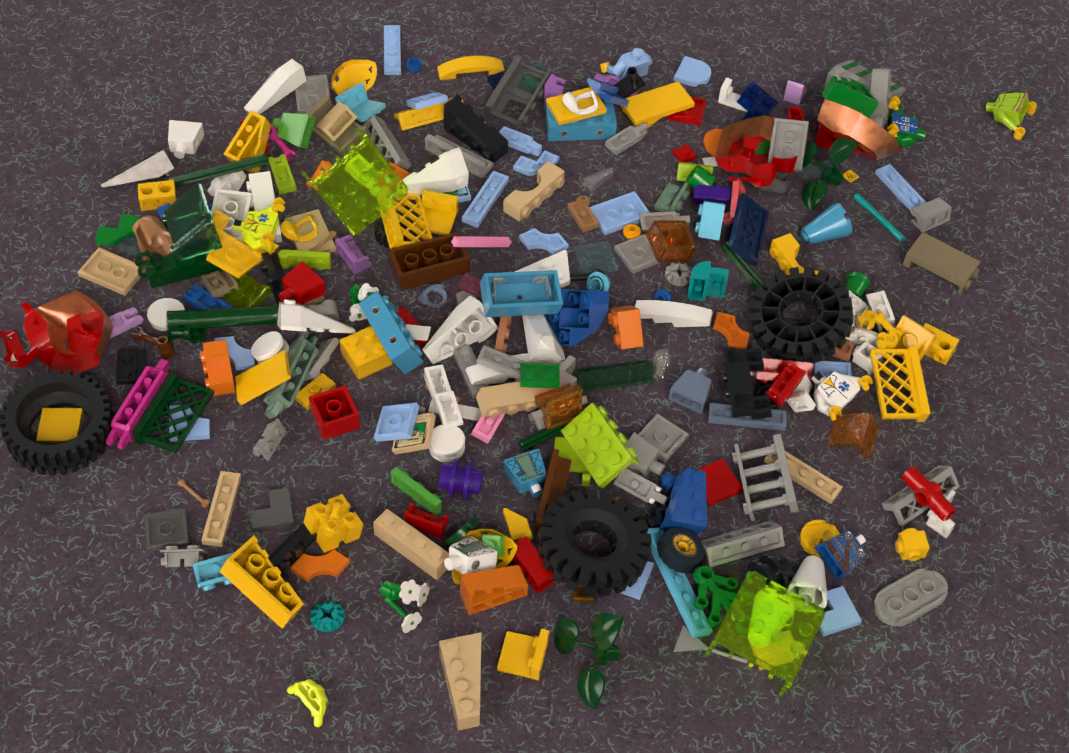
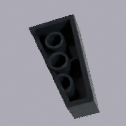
[444,95,508,163]

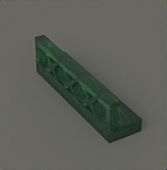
[573,359,654,393]

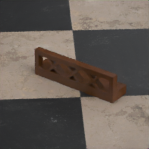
[534,449,572,532]

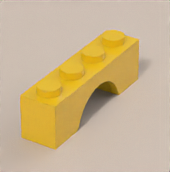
[769,233,819,302]

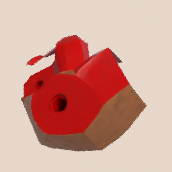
[817,99,906,160]
[715,116,798,187]
[0,291,113,375]

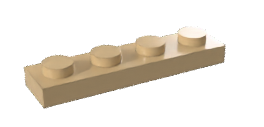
[764,451,843,504]
[201,471,241,547]

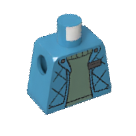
[503,448,546,498]

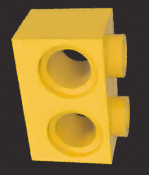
[138,180,177,211]
[923,323,959,365]

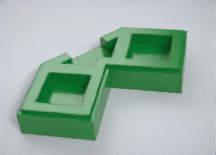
[95,214,140,246]

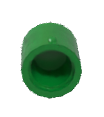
[685,165,716,189]

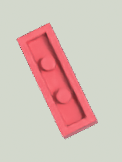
[723,178,746,225]

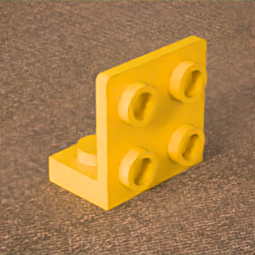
[415,189,458,236]
[497,629,549,680]

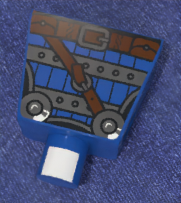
[814,531,866,580]

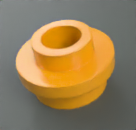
[623,224,641,240]

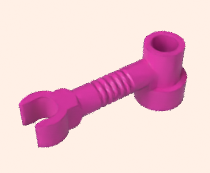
[268,124,298,163]

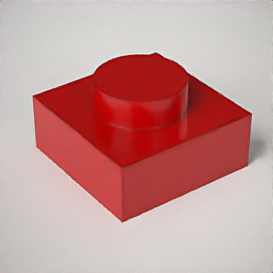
[673,144,697,163]

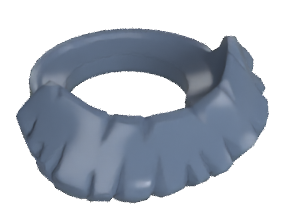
[418,284,447,308]

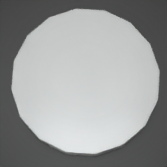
[147,298,185,331]

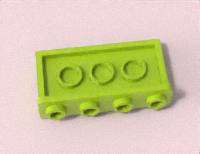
[561,402,640,489]

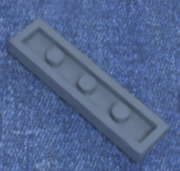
[708,403,787,431]

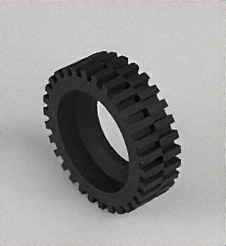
[0,370,114,476]

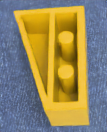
[224,110,271,174]

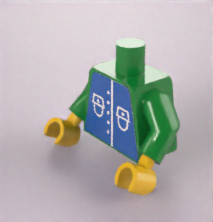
[887,96,927,147]

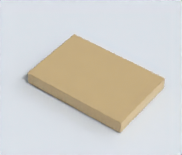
[284,209,336,253]
[78,247,146,296]

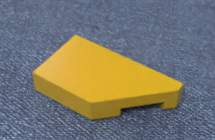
[503,508,532,542]

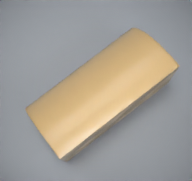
[316,102,357,142]

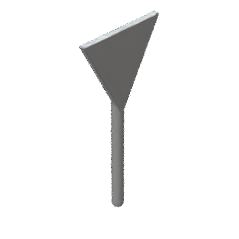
[673,625,748,663]

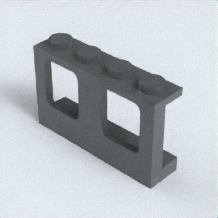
[485,54,552,130]

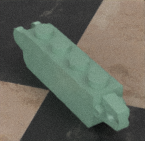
[263,329,318,419]

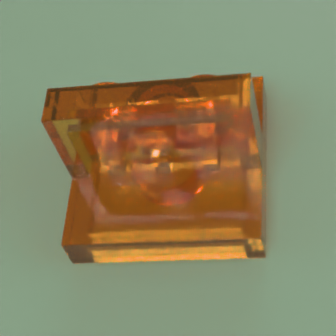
[535,383,582,430]

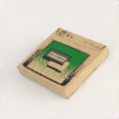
[392,412,436,454]

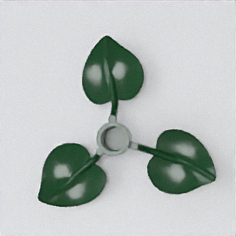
[802,137,859,212]
[554,613,624,709]

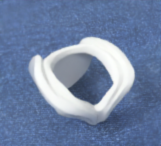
[562,91,598,115]

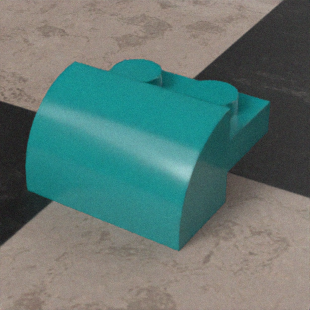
[687,261,729,301]

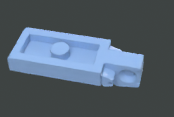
[499,126,542,157]

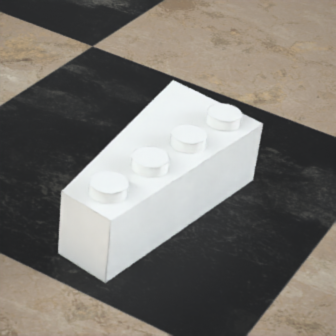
[246,171,282,243]

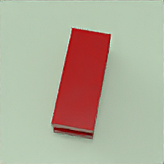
[509,536,555,594]

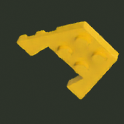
[206,209,279,279]

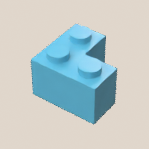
[695,200,725,240]

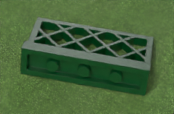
[132,372,214,454]

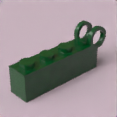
[134,246,223,289]

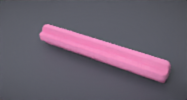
[451,236,511,247]

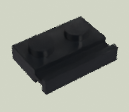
[116,349,147,385]

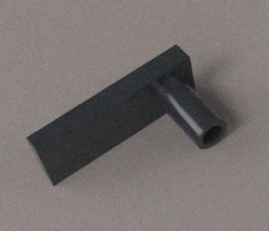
[600,67,645,107]

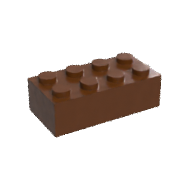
[389,232,470,291]

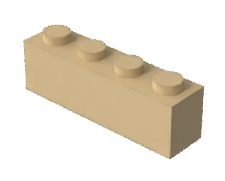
[476,381,559,418]
[373,509,449,580]

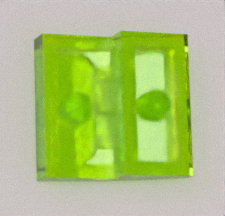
[218,274,271,308]

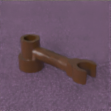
[130,326,175,359]

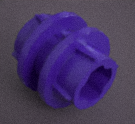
[439,457,483,500]

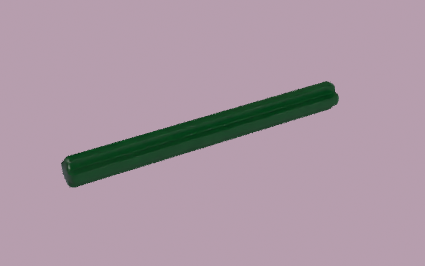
[168,154,269,187]

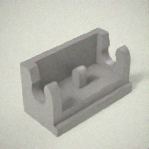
[911,197,952,232]

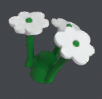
[380,580,429,633]

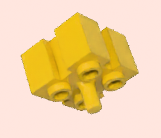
[304,494,363,553]

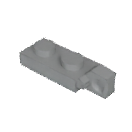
[605,122,648,155]
[640,211,690,232]
[613,468,669,505]

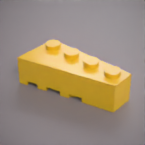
[219,535,304,629]

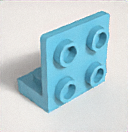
[335,83,386,122]

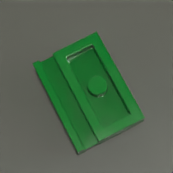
[520,363,560,389]

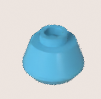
[586,272,611,292]

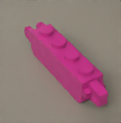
[106,359,170,450]

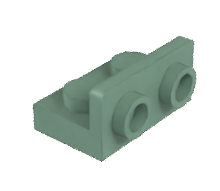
[654,182,690,212]

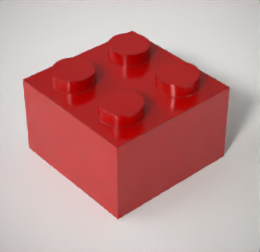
[308,385,360,440]

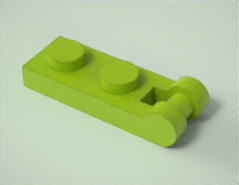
[268,154,297,195]
[278,250,331,270]

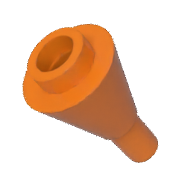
[305,160,334,188]

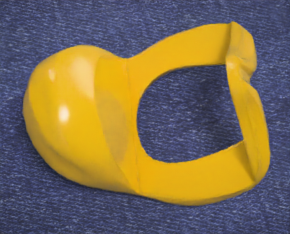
[280,214,319,242]

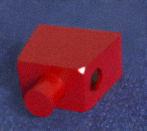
[278,261,326,305]

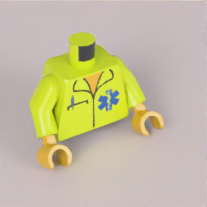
[233,197,285,251]

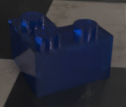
[737,82,779,121]

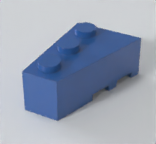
[659,468,707,535]

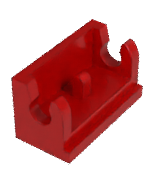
[765,363,806,407]
[404,502,450,539]

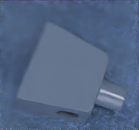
[669,368,712,414]

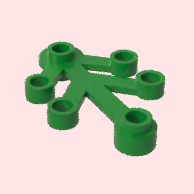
[693,566,751,635]

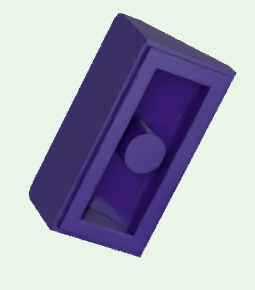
[692,185,730,207]

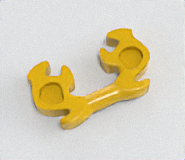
[856,310,902,349]

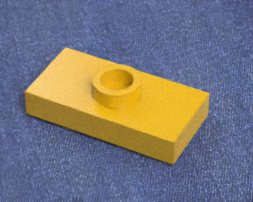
[295,373,336,410]

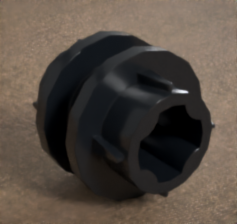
[743,553,793,597]

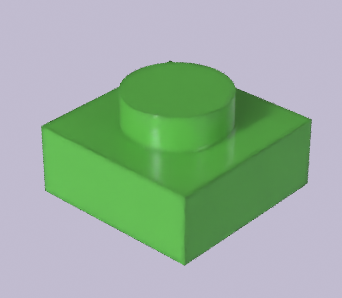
[482,534,505,557]

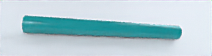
[853,193,906,242]

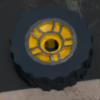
[657,527,705,573]

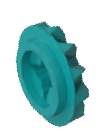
[311,600,345,632]

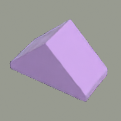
[783,80,807,105]

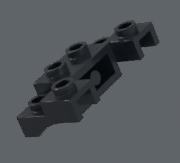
[722,347,772,420]

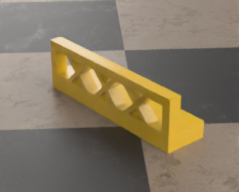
[393,97,463,131]

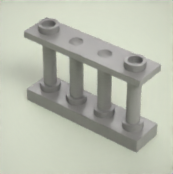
[732,434,799,521]

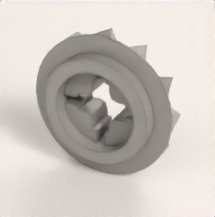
[665,261,692,286]

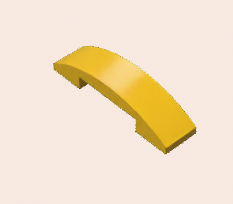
[437,56,505,80]

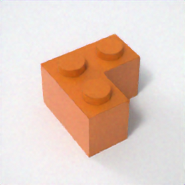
[607,305,643,349]
[200,339,235,396]

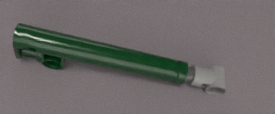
[166,300,339,344]

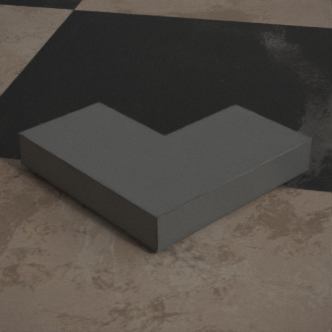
[250,487,294,532]

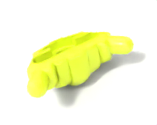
[287,679,328,727]

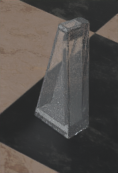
[581,167,614,192]

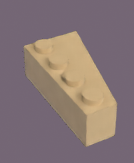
[439,632,481,731]

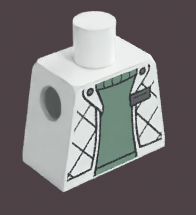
[444,536,497,574]

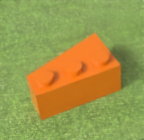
[460,565,528,615]

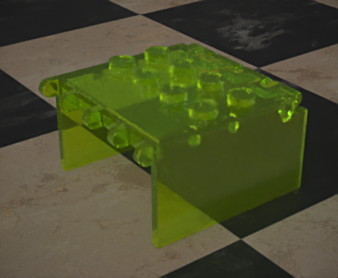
[300,126,409,236]
[704,571,826,698]

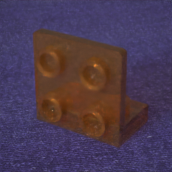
[827,413,879,458]

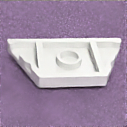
[515,250,570,288]

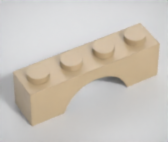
[503,161,565,222]

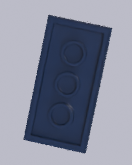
[728,193,769,266]

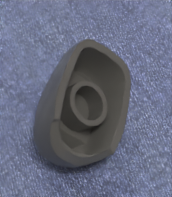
[751,172,789,195]

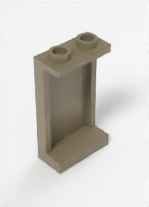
[305,95,371,159]
[903,232,981,295]

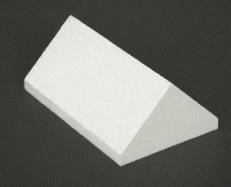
[206,189,252,242]

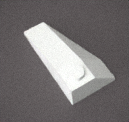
[244,59,307,114]
[396,147,469,195]
[422,295,498,364]
[277,299,355,333]
[522,314,565,364]

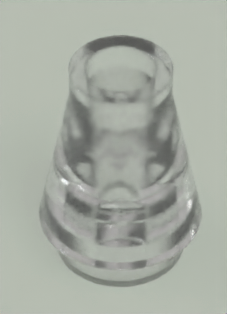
[653,350,671,380]

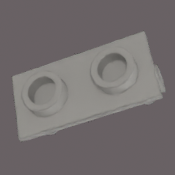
[253,418,286,461]
[160,545,205,568]

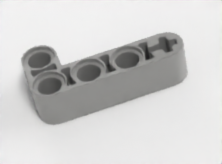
[870,68,891,131]

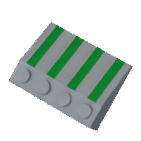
[824,60,906,102]

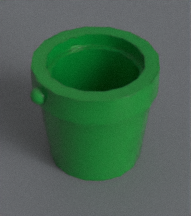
[845,272,870,298]

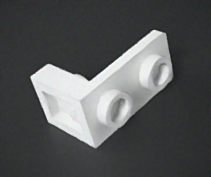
[718,78,755,113]
[787,375,816,412]
[926,490,956,538]

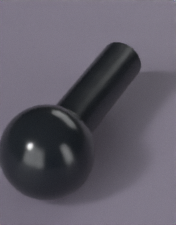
[570,269,604,281]

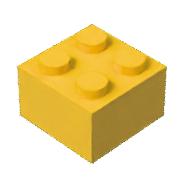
[340,326,392,380]

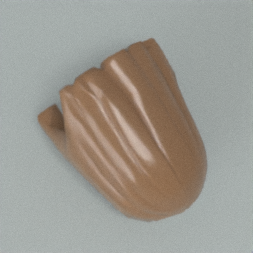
[132,215,177,262]

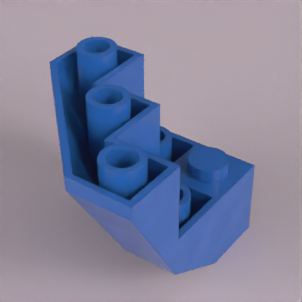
[544,289,609,346]

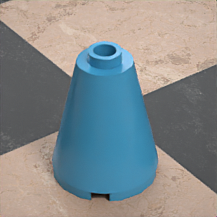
[800,203,852,245]

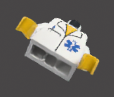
[811,371,873,421]

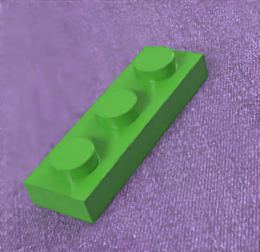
[391,467,441,516]

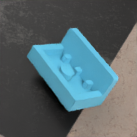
[192,552,234,591]

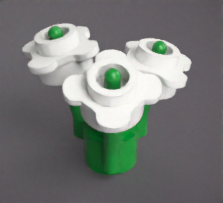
[349,283,391,322]

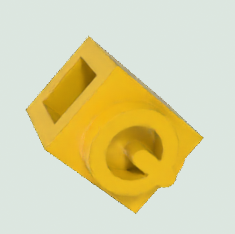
[895,528,930,561]

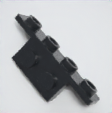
[259,252,293,305]
[268,524,317,575]

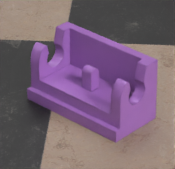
[543,74,565,109]
[335,235,372,274]

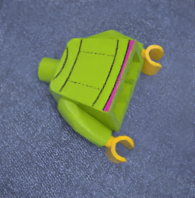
[986,92,1037,140]

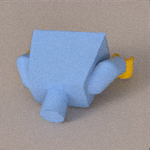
[600,48,653,80]

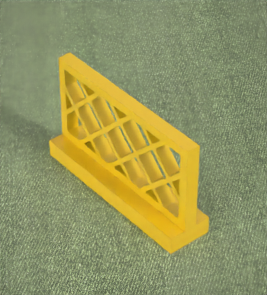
[376,185,432,249]
[869,346,931,422]

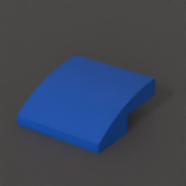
[587,78,629,107]

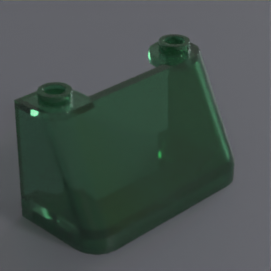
[161,183,223,262]

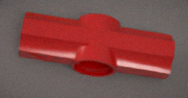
[901,466,957,521]

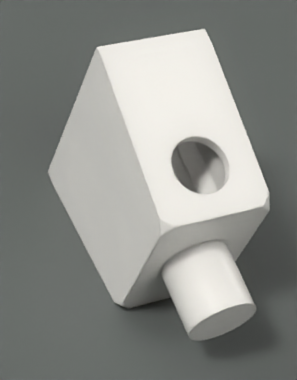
[168,120,204,159]

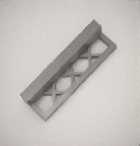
[362,114,412,169]
[425,134,494,178]
[882,465,960,526]
[701,520,785,567]

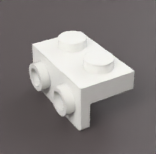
[208,171,247,196]

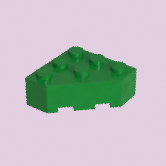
[822,76,879,119]

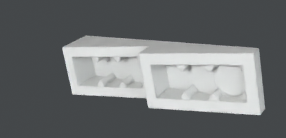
[423,364,463,429]

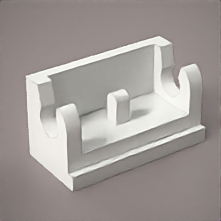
[866,291,895,333]

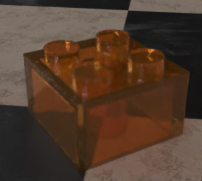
[646,220,697,262]

